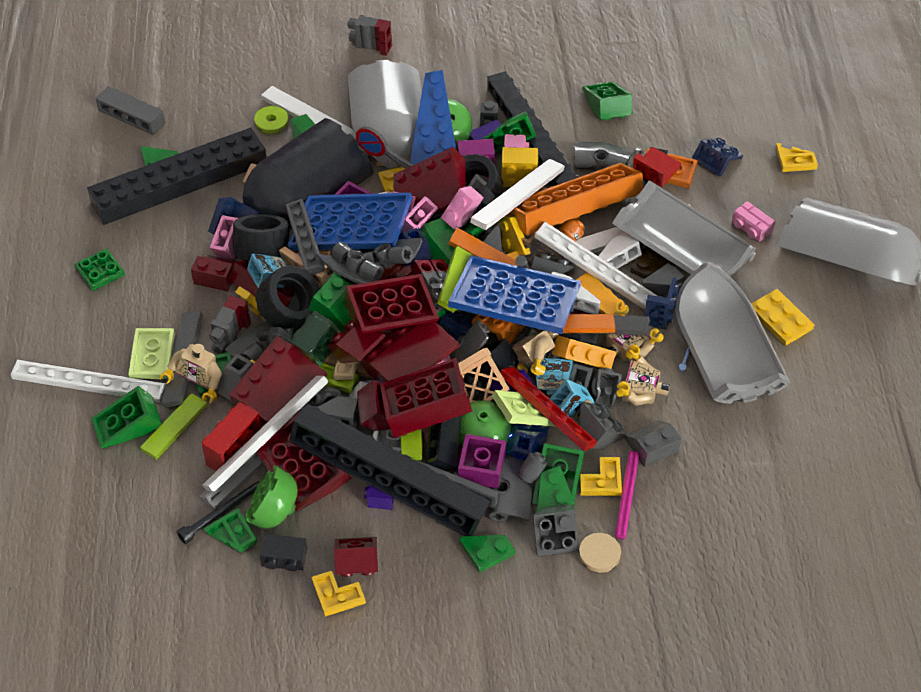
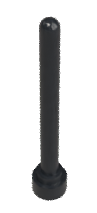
[176,481,260,545]

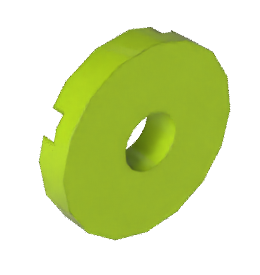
[254,106,289,134]

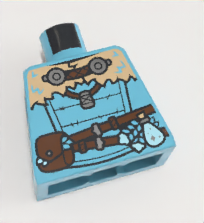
[247,254,286,288]
[536,358,574,399]
[550,379,595,420]

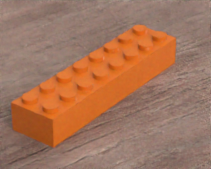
[507,163,643,235]

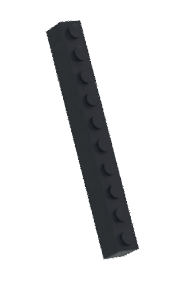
[487,71,579,187]

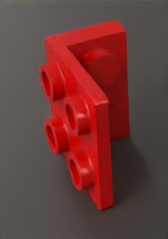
[633,147,681,188]

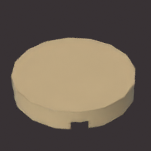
[579,533,621,573]

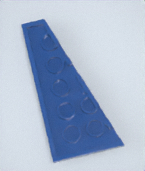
[410,70,456,165]

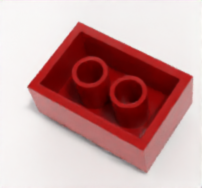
[201,402,261,471]

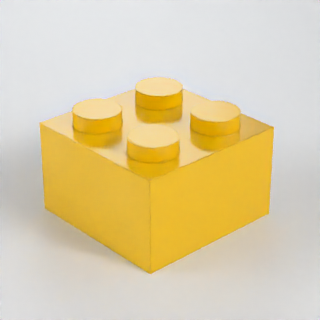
[501,147,538,187]

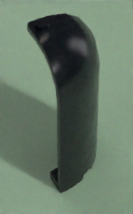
[242,118,374,229]

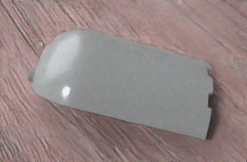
[348,60,422,170]
[612,180,756,275]
[777,197,921,286]
[675,262,791,404]

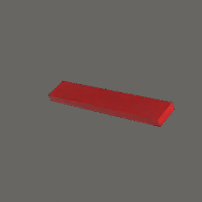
[500,367,597,451]

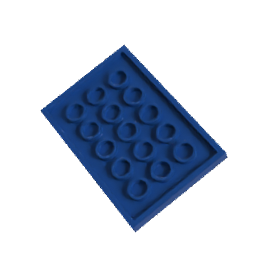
[288,193,413,250]
[448,255,581,334]

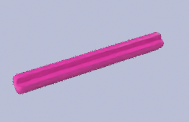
[615,451,639,540]

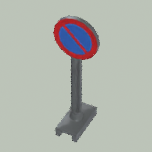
[355,126,413,169]

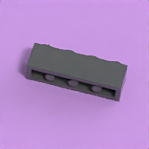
[95,86,165,135]

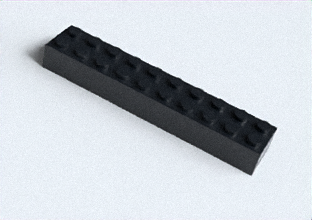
[87,127,267,225]
[289,403,490,536]

